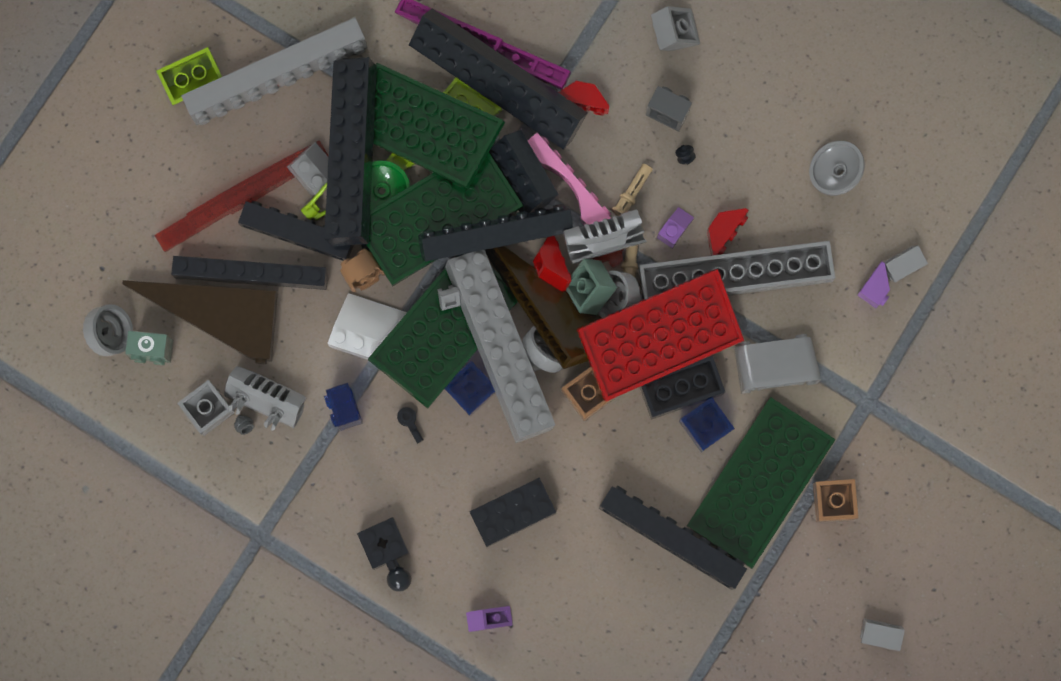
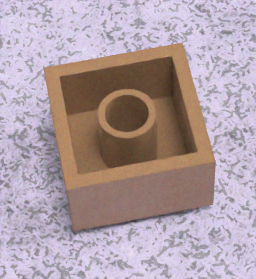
[561,367,615,421]
[813,479,858,522]

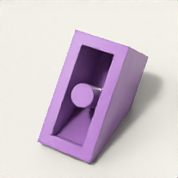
[657,207,694,249]
[857,262,890,308]
[466,606,513,632]

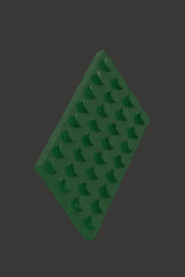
[373,63,505,189]
[366,153,523,287]
[368,253,518,409]
[687,397,836,569]

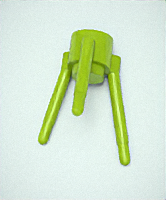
[300,182,327,220]

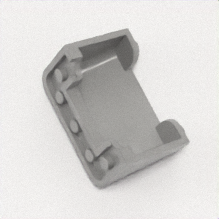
[734,334,821,394]

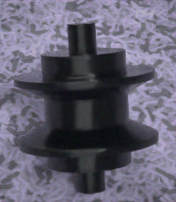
[675,145,696,165]

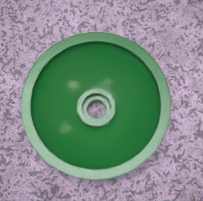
[370,161,410,210]

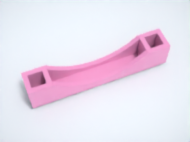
[528,133,611,225]

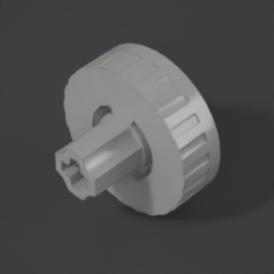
[599,271,643,318]
[83,304,133,356]
[522,326,562,373]

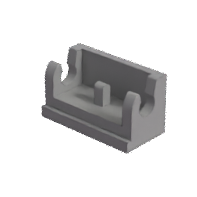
[883,245,928,282]
[860,618,905,651]

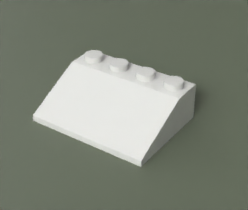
[328,293,407,360]

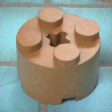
[340,249,384,292]

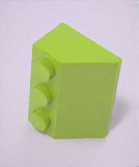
[156,47,222,105]

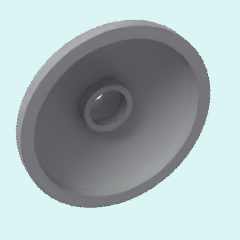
[809,141,865,196]

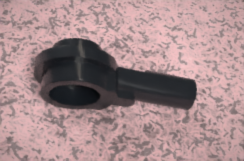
[397,407,424,444]

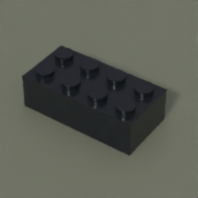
[489,130,559,213]
[640,356,725,420]
[469,477,557,548]

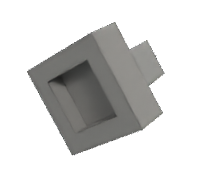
[437,285,460,311]

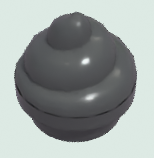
[234,415,254,435]

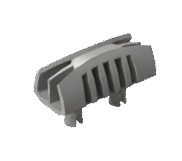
[563,210,647,264]
[224,366,307,431]

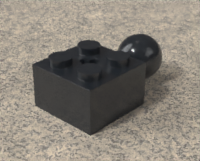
[357,517,412,592]

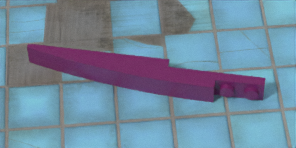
[395,0,571,89]

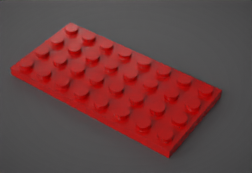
[577,269,744,401]

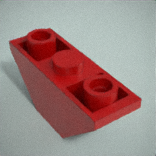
[558,81,609,116]
[707,208,749,256]
[533,236,572,292]

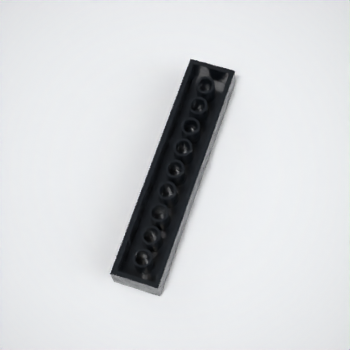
[409,8,588,150]
[324,57,377,246]

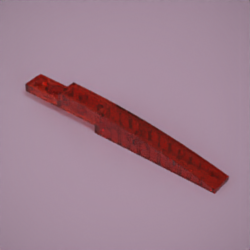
[154,140,329,252]

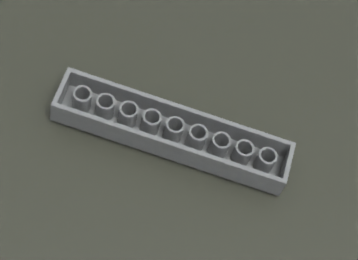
[181,17,367,125]
[638,241,835,300]
[445,250,555,443]

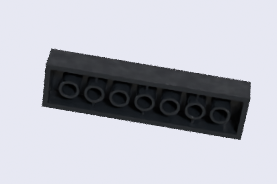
[599,485,747,590]

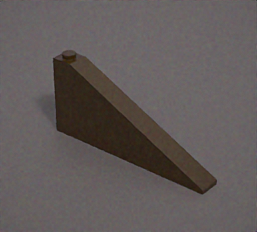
[485,246,602,369]
[122,280,278,364]

